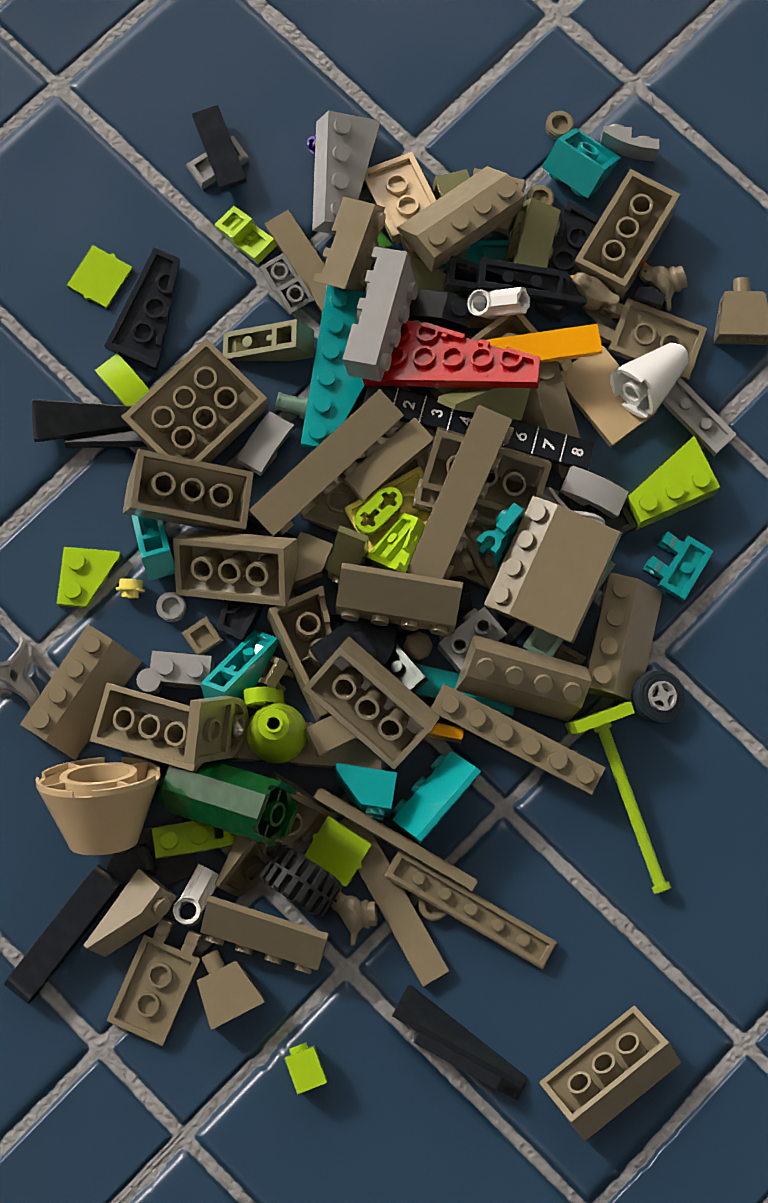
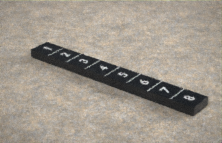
[364,386,595,470]

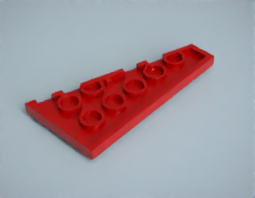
[362,320,541,389]

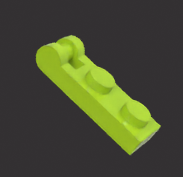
[152,821,238,859]

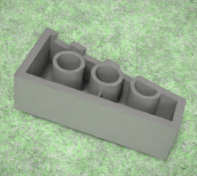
[343,247,418,382]

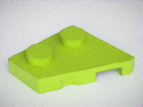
[366,512,425,573]
[57,547,121,609]

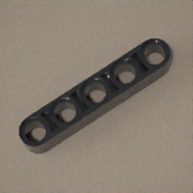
[4,864,123,1004]

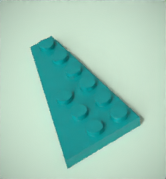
[300,285,366,450]

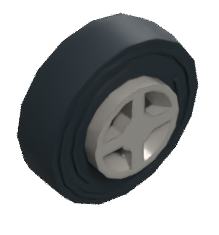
[631,670,685,724]

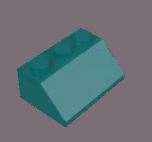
[392,751,481,845]

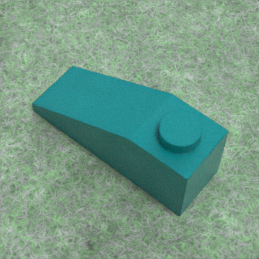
[131,515,175,581]
[201,630,279,701]

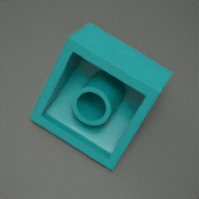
[542,128,621,198]
[335,763,397,822]

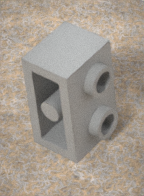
[438,606,507,673]

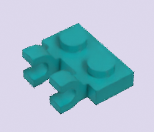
[476,503,524,568]
[642,531,713,601]

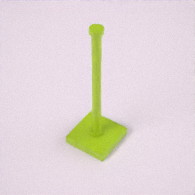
[565,701,671,894]

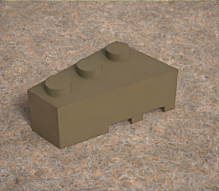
[313,197,386,292]

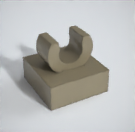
[258,656,294,692]

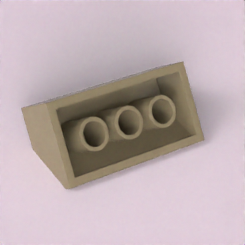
[397,166,525,272]
[574,169,680,300]
[421,427,552,514]
[123,449,254,533]
[173,529,298,606]
[336,563,463,636]
[586,572,663,704]
[20,624,142,761]
[455,635,592,722]
[303,637,440,769]
[90,683,203,772]
[200,895,330,974]
[539,1005,681,1142]

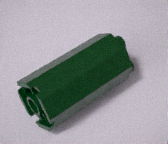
[158,761,298,847]

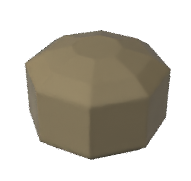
[403,631,433,662]

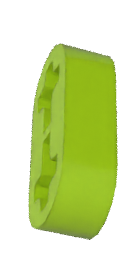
[355,486,403,536]
[243,686,285,709]

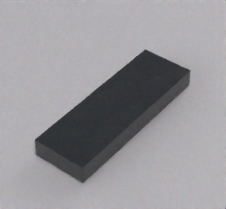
[192,105,247,191]

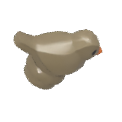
[639,262,688,312]
[570,273,620,310]
[331,891,378,946]

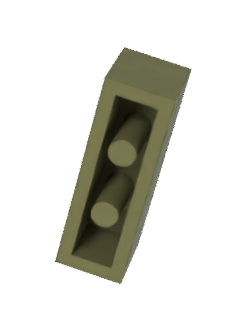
[505,197,561,268]

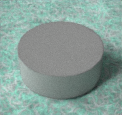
[156,592,187,623]

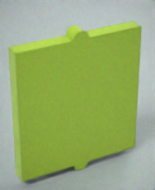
[67,245,133,309]
[304,816,373,887]

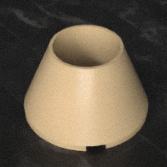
[35,757,160,855]

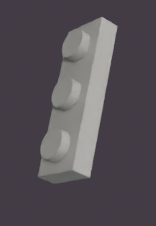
[662,377,737,456]

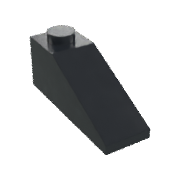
[408,289,472,333]

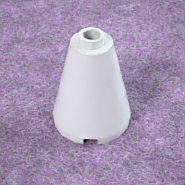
[610,343,689,418]

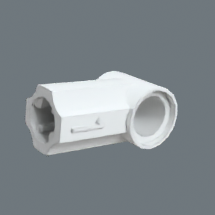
[467,287,530,320]
[173,864,219,926]

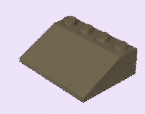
[121,338,268,463]
[484,496,622,643]

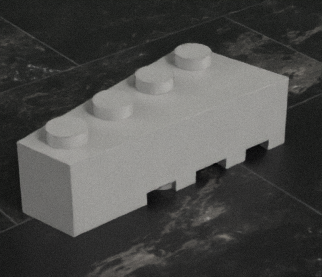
[312,111,381,234]

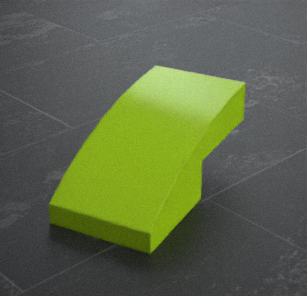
[214,206,277,264]
[95,353,150,406]

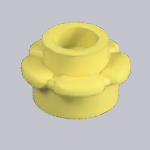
[116,579,145,599]

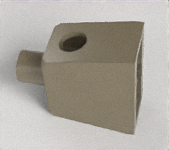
[714,277,768,345]
[197,950,266,1030]

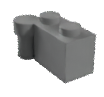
[136,651,215,695]

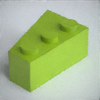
[624,436,720,530]

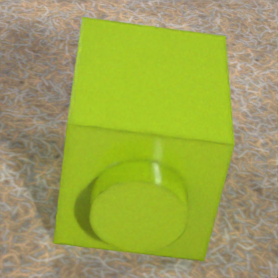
[285,1042,328,1094]

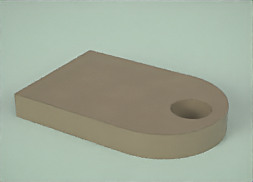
[184,696,249,764]

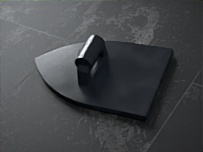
[309,619,397,667]
[106,817,198,886]

